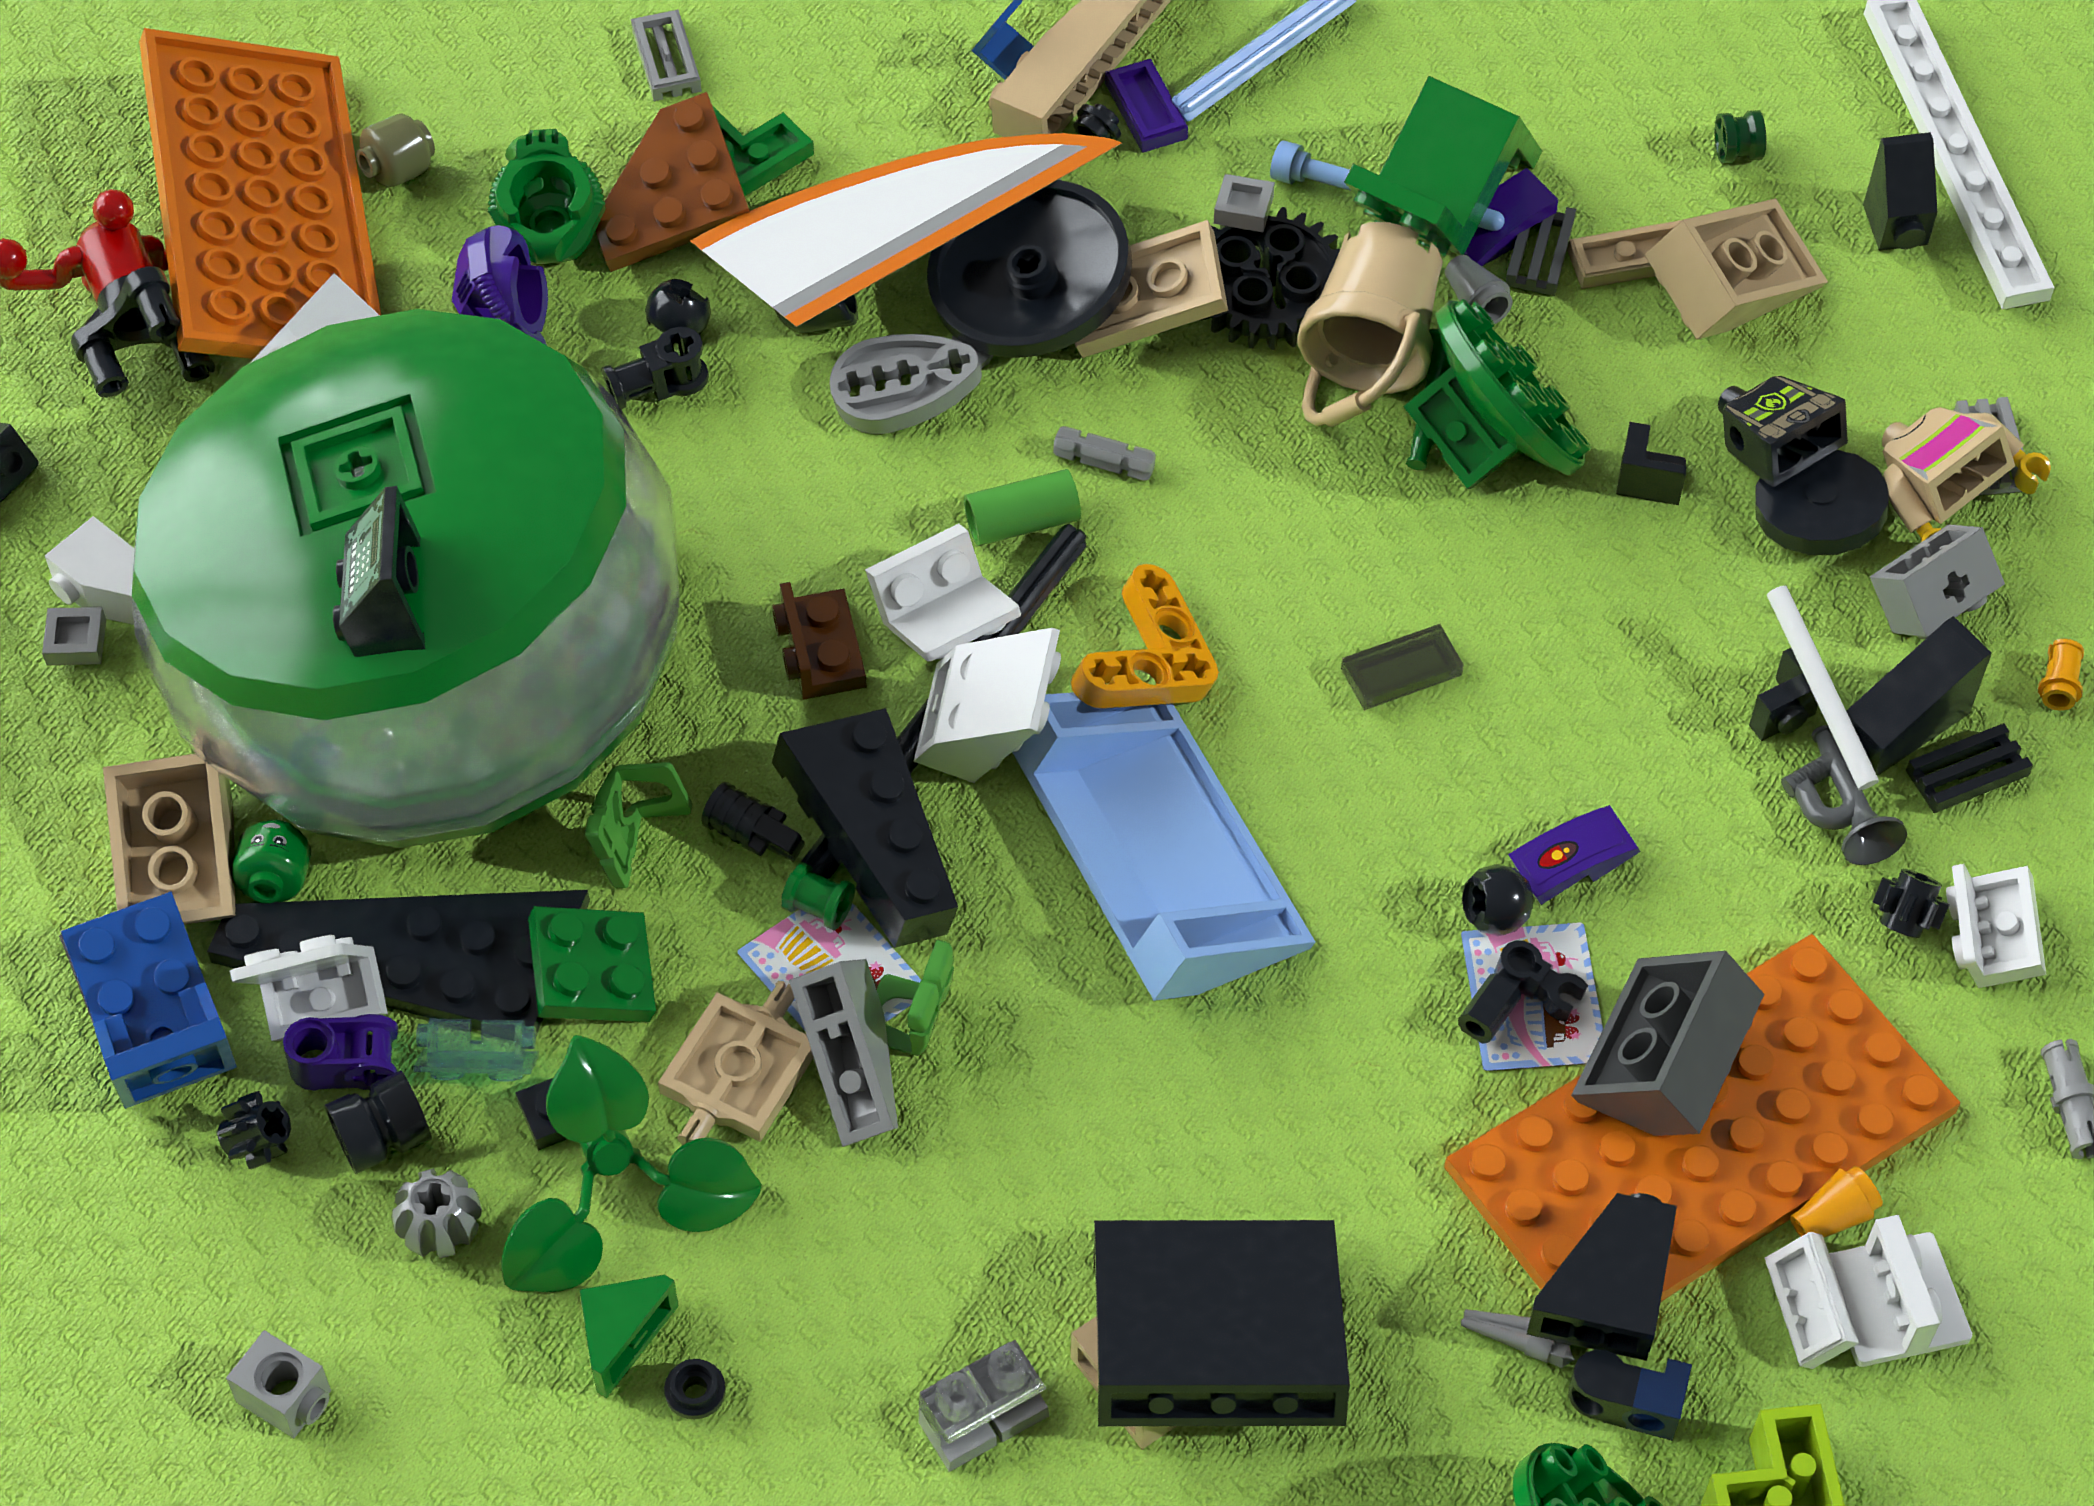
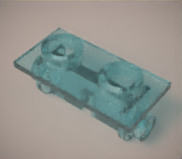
[414,1018,539,1081]

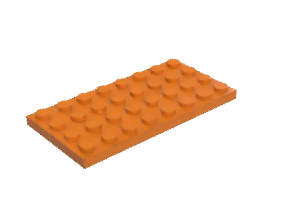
[139,28,381,359]
[1444,934,1961,1349]

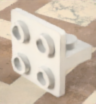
[1829,1215,1972,1367]

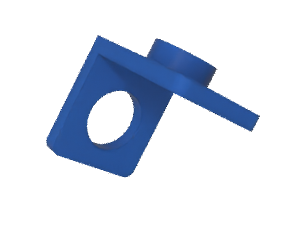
[971,0,1034,80]

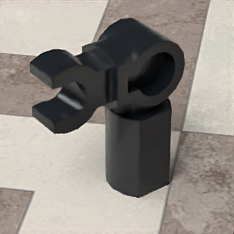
[1458,940,1588,1044]

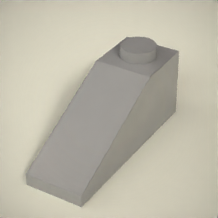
[789,959,898,1147]

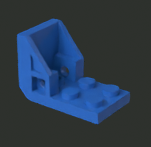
[61,891,237,1109]

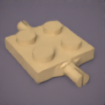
[658,981,814,1145]

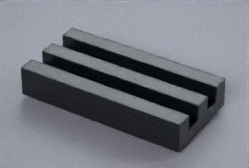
[1906,723,2033,813]

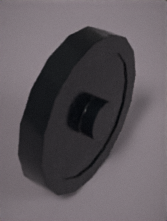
[1755,450,1889,555]

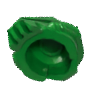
[487,129,606,264]

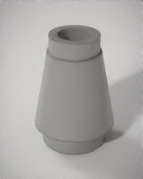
[1445,255,1513,324]

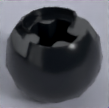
[645,279,711,343]
[1462,864,1533,936]

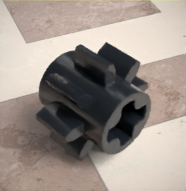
[1873,869,1950,938]
[217,1091,291,1169]

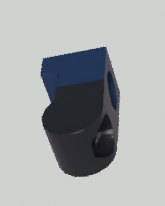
[1569,1349,1692,1441]

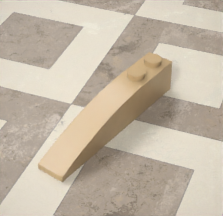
[989,0,1171,137]

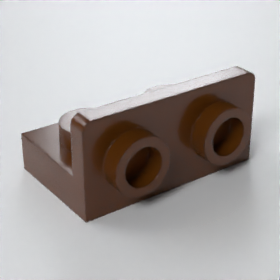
[772,582,867,700]

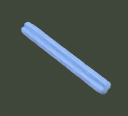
[1172,0,1356,122]

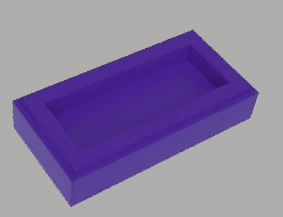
[1105,58,1188,153]

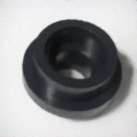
[1073,104,1121,141]
[664,1359,726,1420]

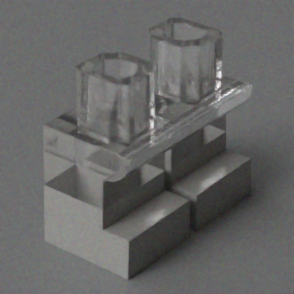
[919,1340,1049,1472]

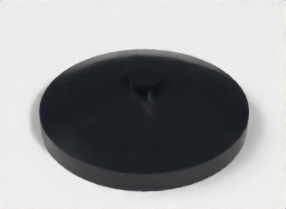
[927,180,1132,358]

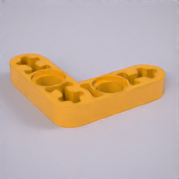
[1071,564,1219,708]

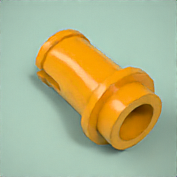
[2038,639,2084,711]

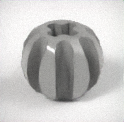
[392,1168,482,1258]

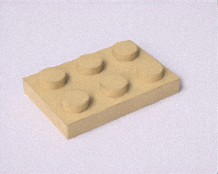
[1075,220,1228,358]

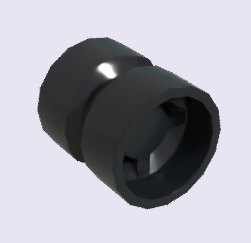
[325,1070,432,1174]

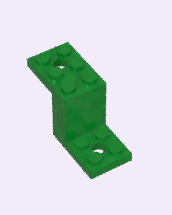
[1344,76,1543,257]

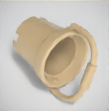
[1297,222,1443,427]

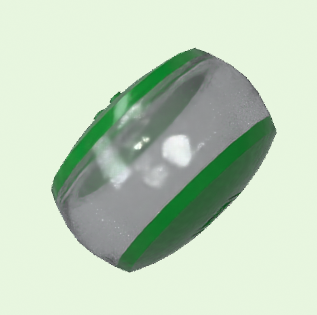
[131,309,679,848]

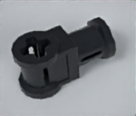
[601,327,709,410]

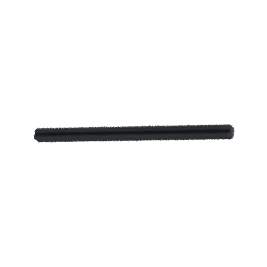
[800,524,1086,879]

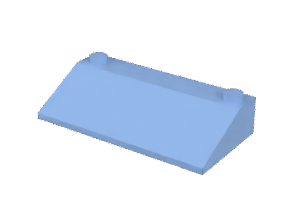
[1013,692,1315,1001]

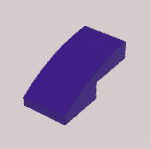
[1464,168,1559,266]

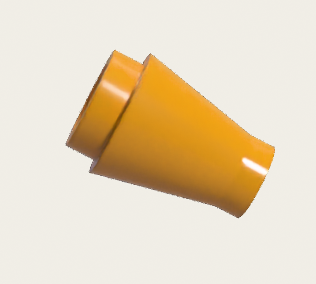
[1790,1166,1883,1238]

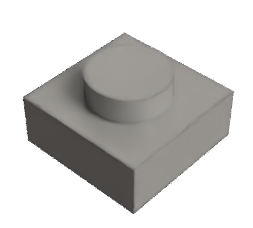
[1213,174,1275,232]
[42,607,106,665]

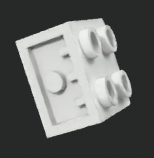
[865,524,1021,661]

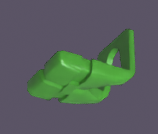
[584,762,693,888]
[877,939,954,1056]

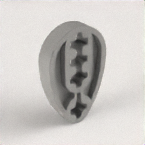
[830,334,982,434]

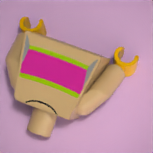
[1882,407,2051,542]

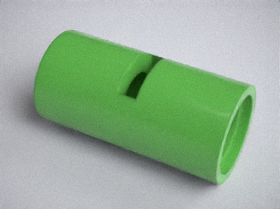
[964,469,1081,546]

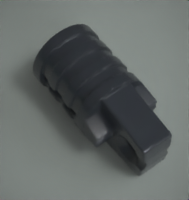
[701,782,805,862]

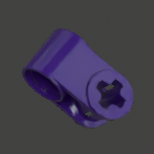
[283,1014,398,1091]

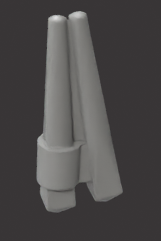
[1461,1309,1574,1368]

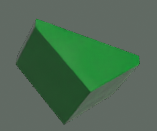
[580,1274,679,1399]

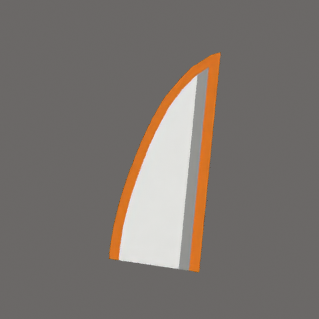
[690,133,1122,327]

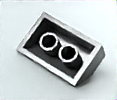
[1571,950,1765,1136]

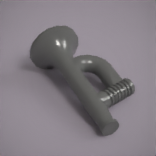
[1781,725,1908,865]

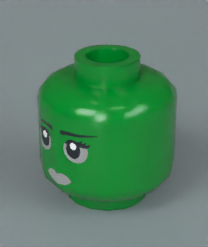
[232,819,311,903]

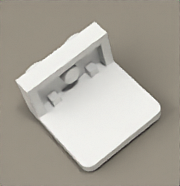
[230,935,388,1041]

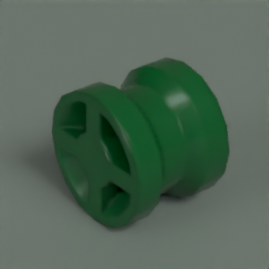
[1714,110,1767,163]

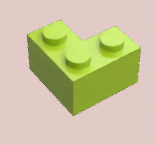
[1701,1404,1845,1506]

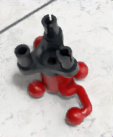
[0,189,215,398]

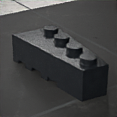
[772,708,958,948]

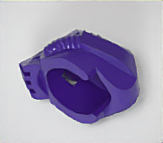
[452,225,548,345]

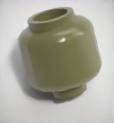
[356,113,435,188]

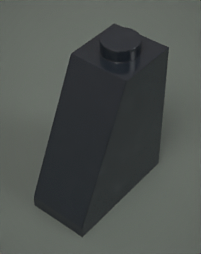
[1846,616,1992,776]
[1526,1193,1677,1361]

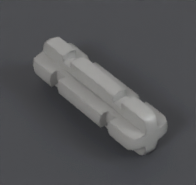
[1053,426,1156,481]

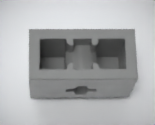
[1870,524,2005,639]

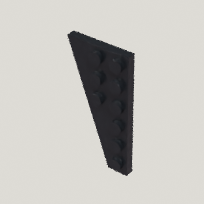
[207,890,590,1044]

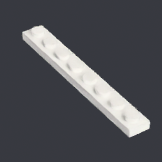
[1864,0,2054,310]

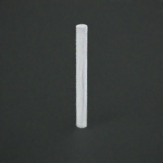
[1767,586,1879,790]

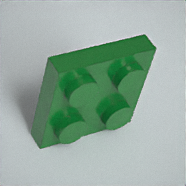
[528,906,656,1022]

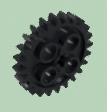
[1199,207,1340,350]

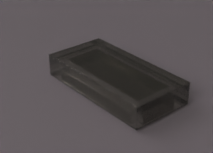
[1341,624,1464,710]

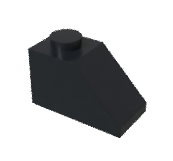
[1863,132,1938,251]

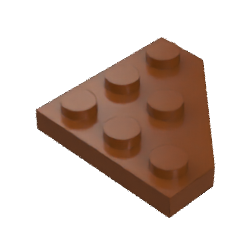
[595,92,750,272]

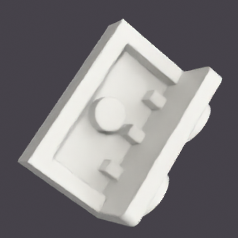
[1946,864,2047,988]

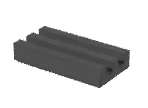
[1506,207,1577,296]

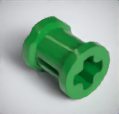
[781,862,855,931]

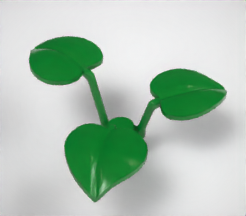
[501,1035,762,1292]

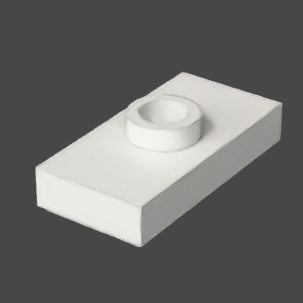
[1765,1232,1859,1369]

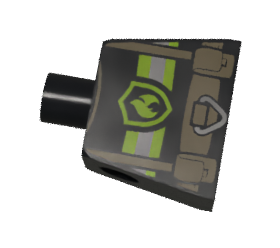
[1718,376,1848,487]

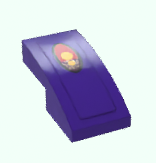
[1508,805,1641,905]

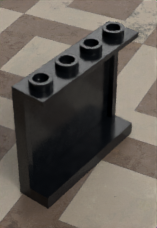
[1093,1220,1350,1427]

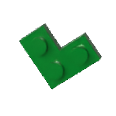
[713,106,814,196]

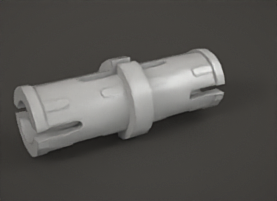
[2041,1039,2094,1159]

